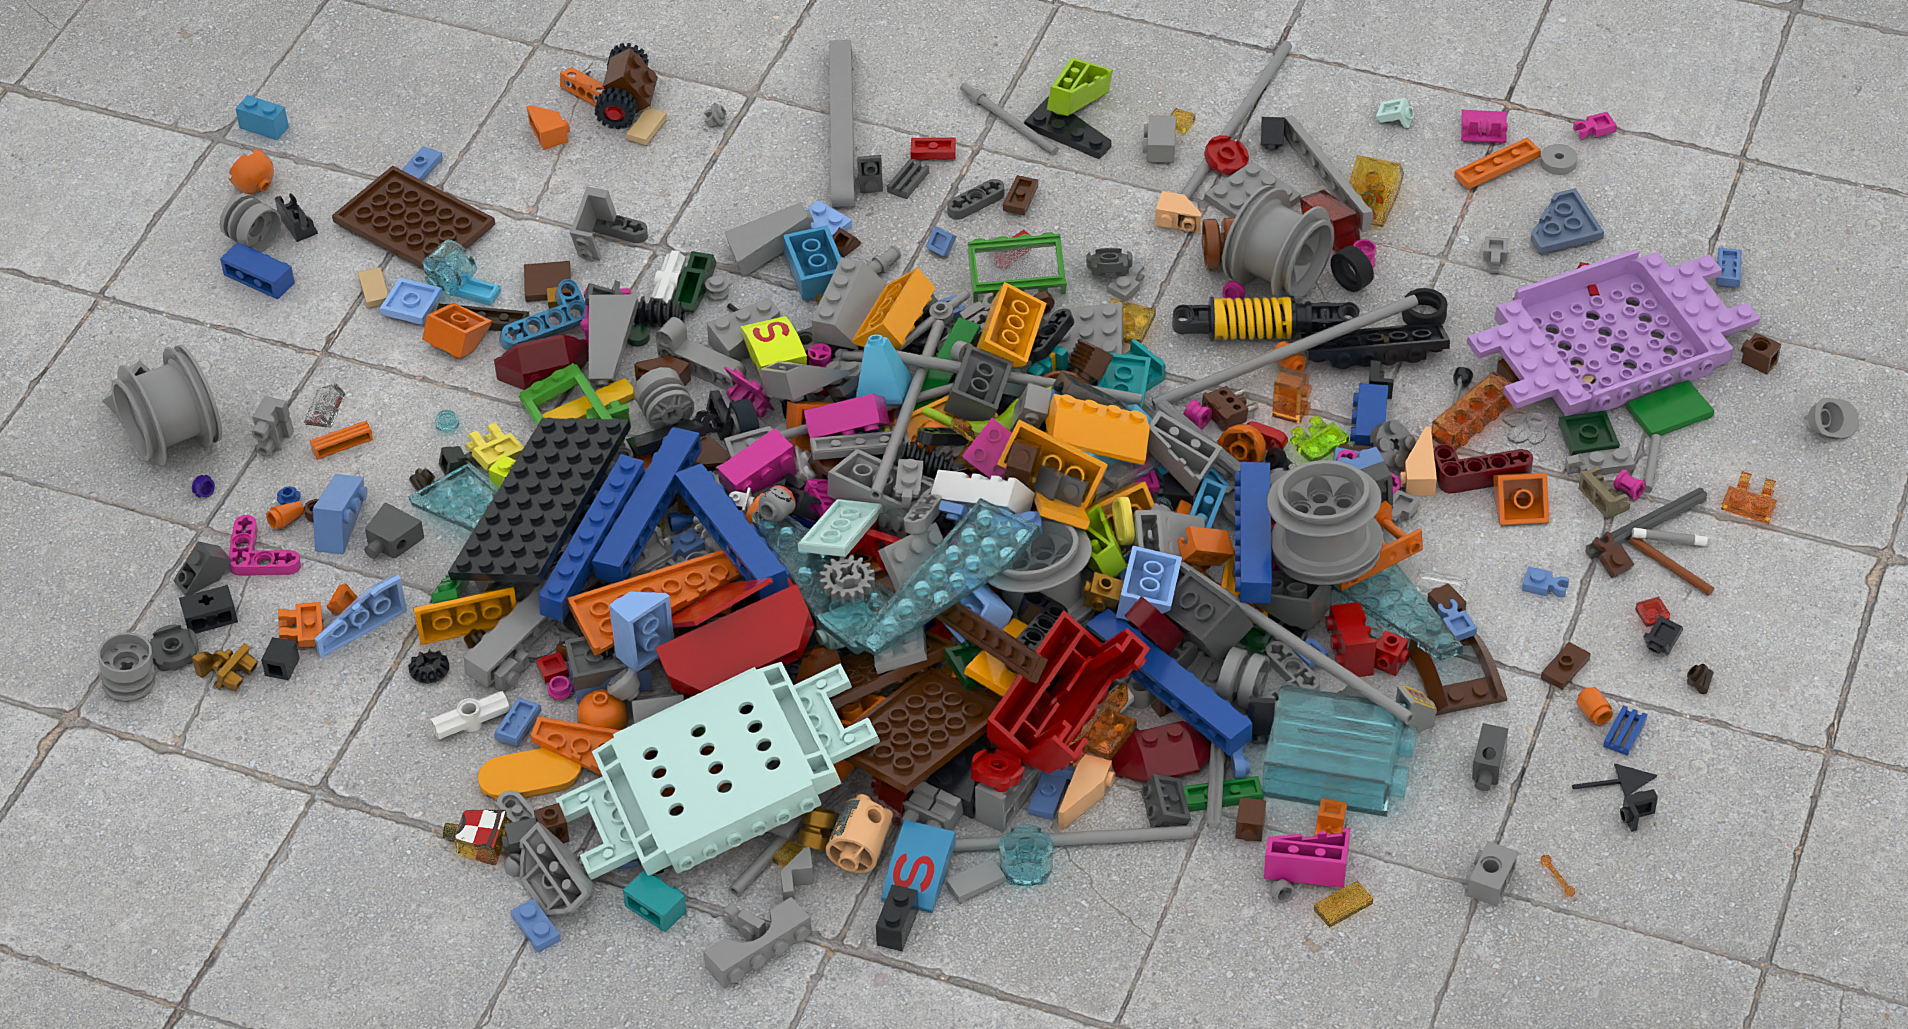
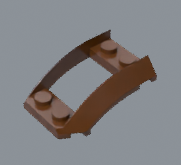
[1408,623,1508,716]

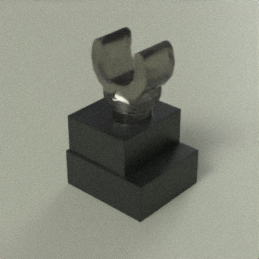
[439,446,482,480]

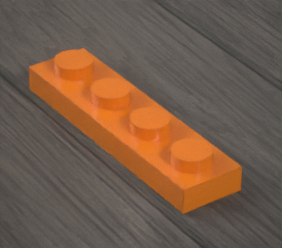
[1454,138,1541,190]

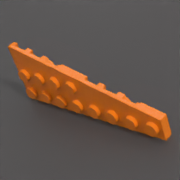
[567,550,742,656]

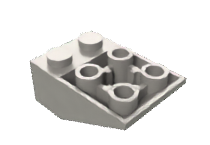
[759,361,850,402]
[1132,510,1208,566]

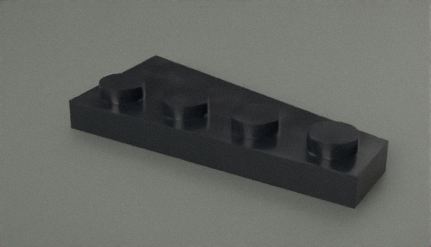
[1024,96,1111,159]

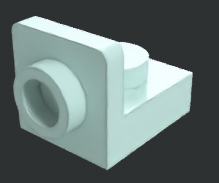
[1376,98,1414,129]

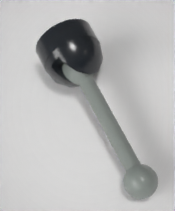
[1447,367,1473,417]

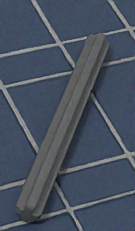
[1585,488,1707,558]

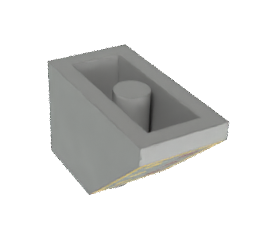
[1394,685,1437,737]

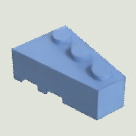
[313,474,367,554]

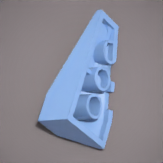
[315,575,407,658]

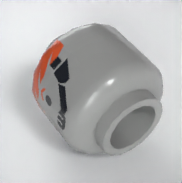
[758,485,796,522]

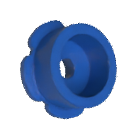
[277,486,301,505]

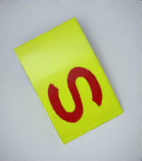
[740,316,807,377]

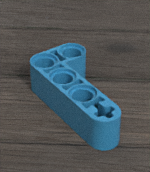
[499,279,586,350]

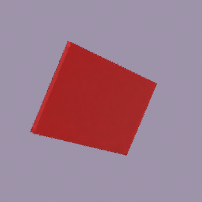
[671,577,773,628]

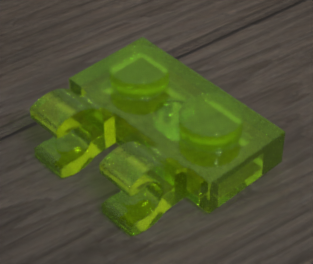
[1290,415,1349,462]

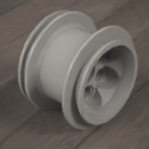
[1222,185,1334,299]
[111,345,222,466]
[1267,460,1383,585]
[979,518,1097,627]

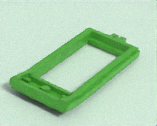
[518,363,625,445]

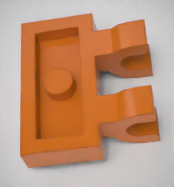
[278,602,323,648]

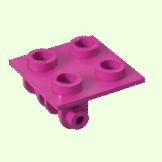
[1461,110,1508,143]
[724,366,775,418]
[962,418,1012,480]

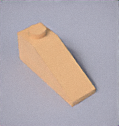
[1400,426,1437,496]
[1058,754,1115,830]

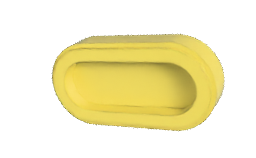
[1112,497,1135,545]

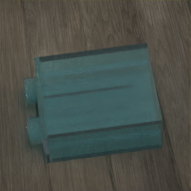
[1262,684,1417,817]

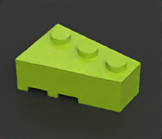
[1047,57,1113,116]
[1079,503,1127,578]

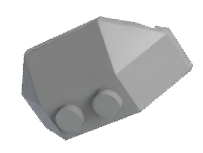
[520,822,593,917]

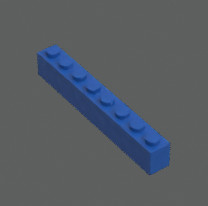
[591,427,702,583]
[538,454,644,622]
[1235,462,1272,603]
[675,463,790,600]
[1086,608,1253,756]

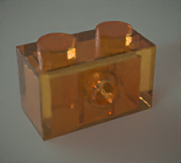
[1272,367,1312,424]

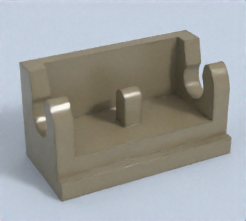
[1578,466,1630,520]

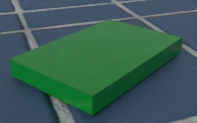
[1626,380,1714,438]

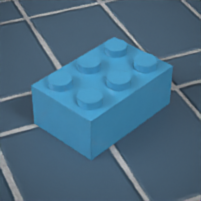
[783,225,841,300]

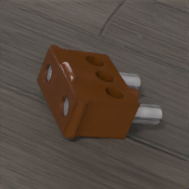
[1201,386,1259,432]

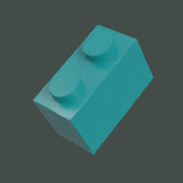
[623,870,686,932]

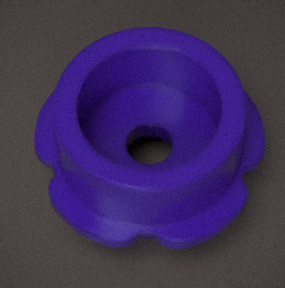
[192,475,215,498]

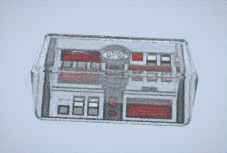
[304,383,346,428]

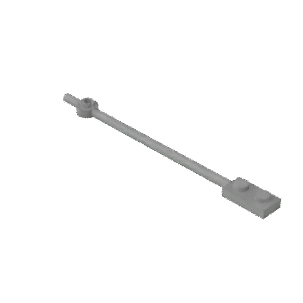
[772,290,970,443]
[724,383,953,458]

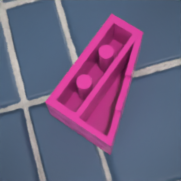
[804,394,890,438]
[717,428,797,494]
[1264,828,1350,888]

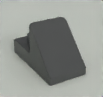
[1033,465,1089,507]

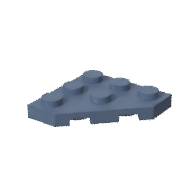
[1530,188,1604,254]

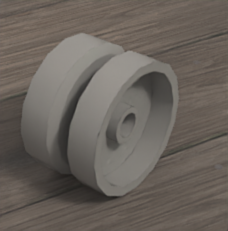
[1216,647,1270,709]

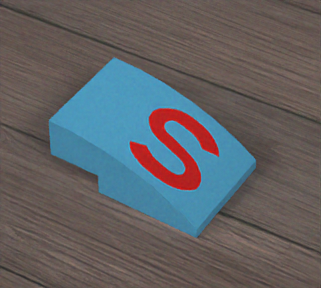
[881,820,956,913]

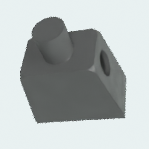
[364,502,424,559]
[1472,723,1509,791]

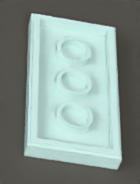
[798,499,883,557]

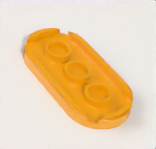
[478,748,582,801]

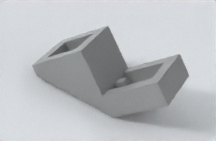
[781,847,814,901]

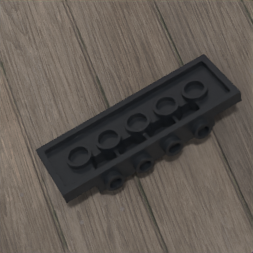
[1301,322,1450,369]

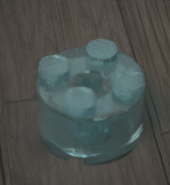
[422,240,477,296]
[999,824,1053,886]

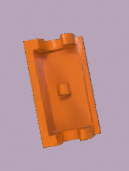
[1178,526,1235,567]

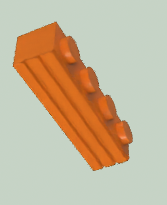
[310,421,373,460]

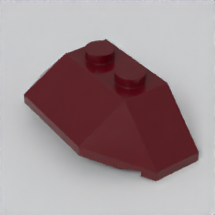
[494,334,589,390]
[1108,721,1211,783]

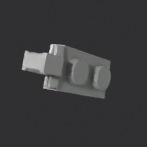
[1565,447,1635,476]
[895,459,923,510]

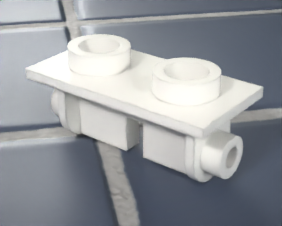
[795,446,817,484]
[728,487,755,515]

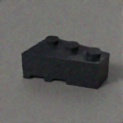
[926,733,991,819]

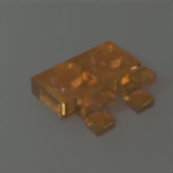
[1721,471,1777,524]

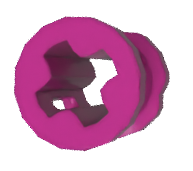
[1613,469,1646,500]

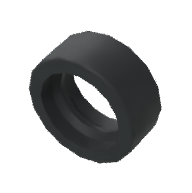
[1330,245,1374,292]
[1402,288,1448,325]

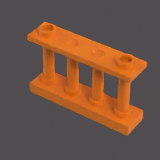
[1339,501,1423,591]

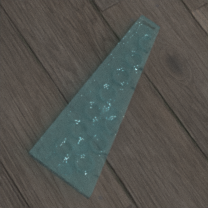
[408,462,562,551]

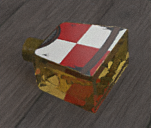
[443,810,508,865]

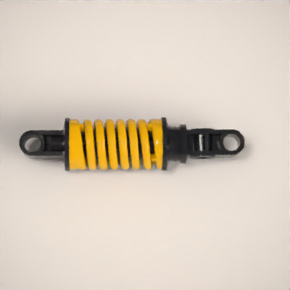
[1172,296,1360,342]

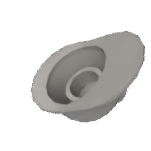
[1804,398,1859,438]

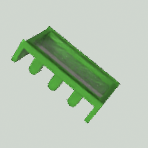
[967,232,1067,302]

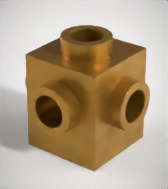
[1082,572,1123,612]

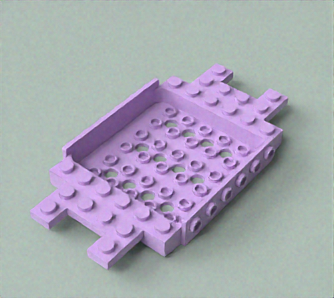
[1466,249,1760,416]

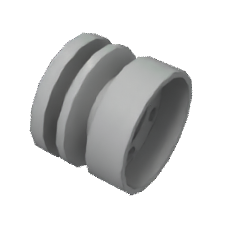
[219,193,282,252]
[633,367,694,430]
[98,632,155,701]

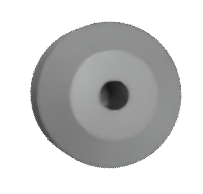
[705,275,729,300]

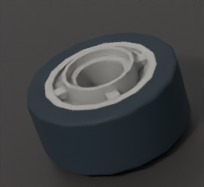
[729,398,760,435]

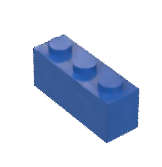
[220,242,295,300]
[1350,383,1388,448]

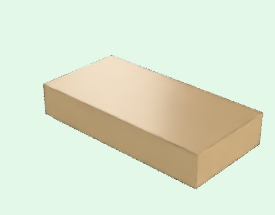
[626,107,667,146]
[358,267,388,308]

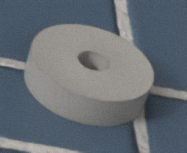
[1540,144,1577,175]

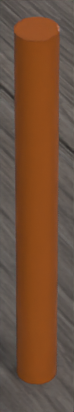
[1629,537,1714,596]

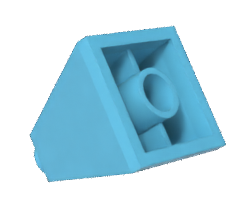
[856,334,913,405]

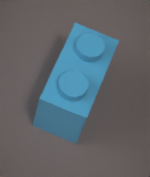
[235,95,289,140]

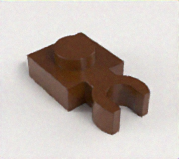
[1592,531,1635,578]

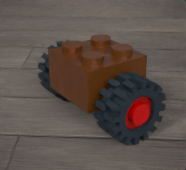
[595,43,658,129]

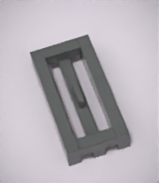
[887,159,929,199]

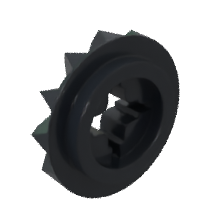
[408,649,449,683]

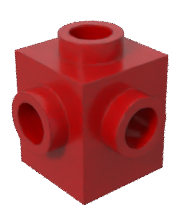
[1374,630,1410,676]

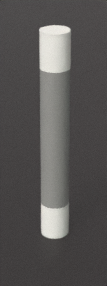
[1632,528,1708,546]

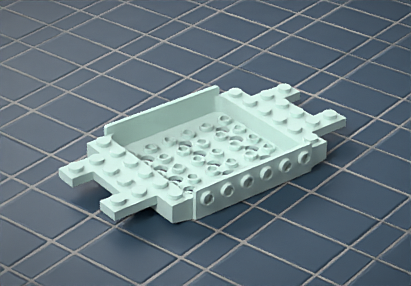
[556,662,880,880]

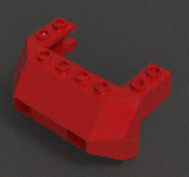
[655,578,815,696]
[987,610,1150,774]

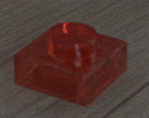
[1635,596,1670,627]

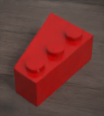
[1325,602,1376,677]

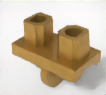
[212,643,258,691]

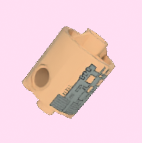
[826,794,893,873]

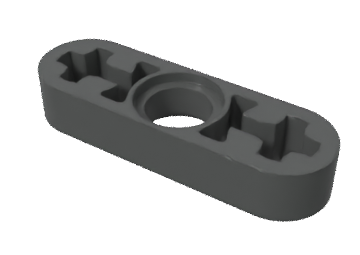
[947,179,1005,220]
[592,215,648,243]

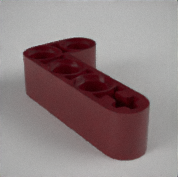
[1433,444,1533,494]
[1125,596,1186,655]

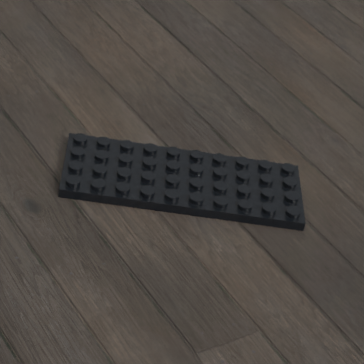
[448,418,631,583]

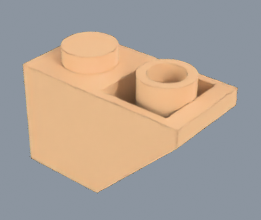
[1155,191,1201,233]

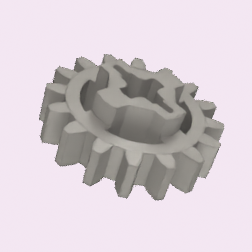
[820,555,875,605]

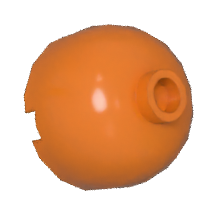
[228,149,274,194]
[1217,424,1266,462]
[577,689,629,730]

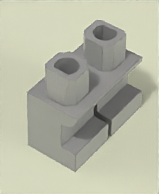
[251,396,294,456]
[900,781,963,830]

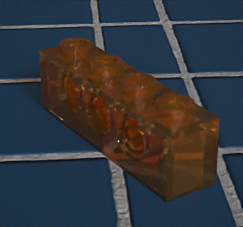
[1431,371,1512,451]

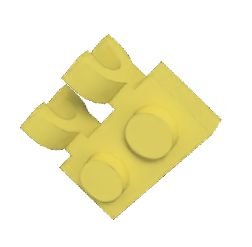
[465,423,524,471]

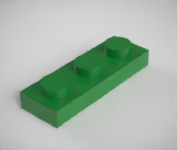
[431,574,470,604]

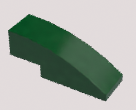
[673,251,717,313]

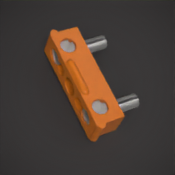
[560,67,605,106]

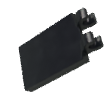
[626,410,720,456]

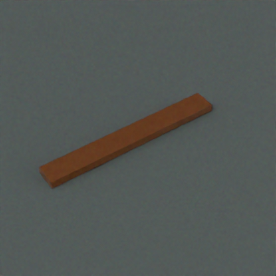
[928,590,1048,684]

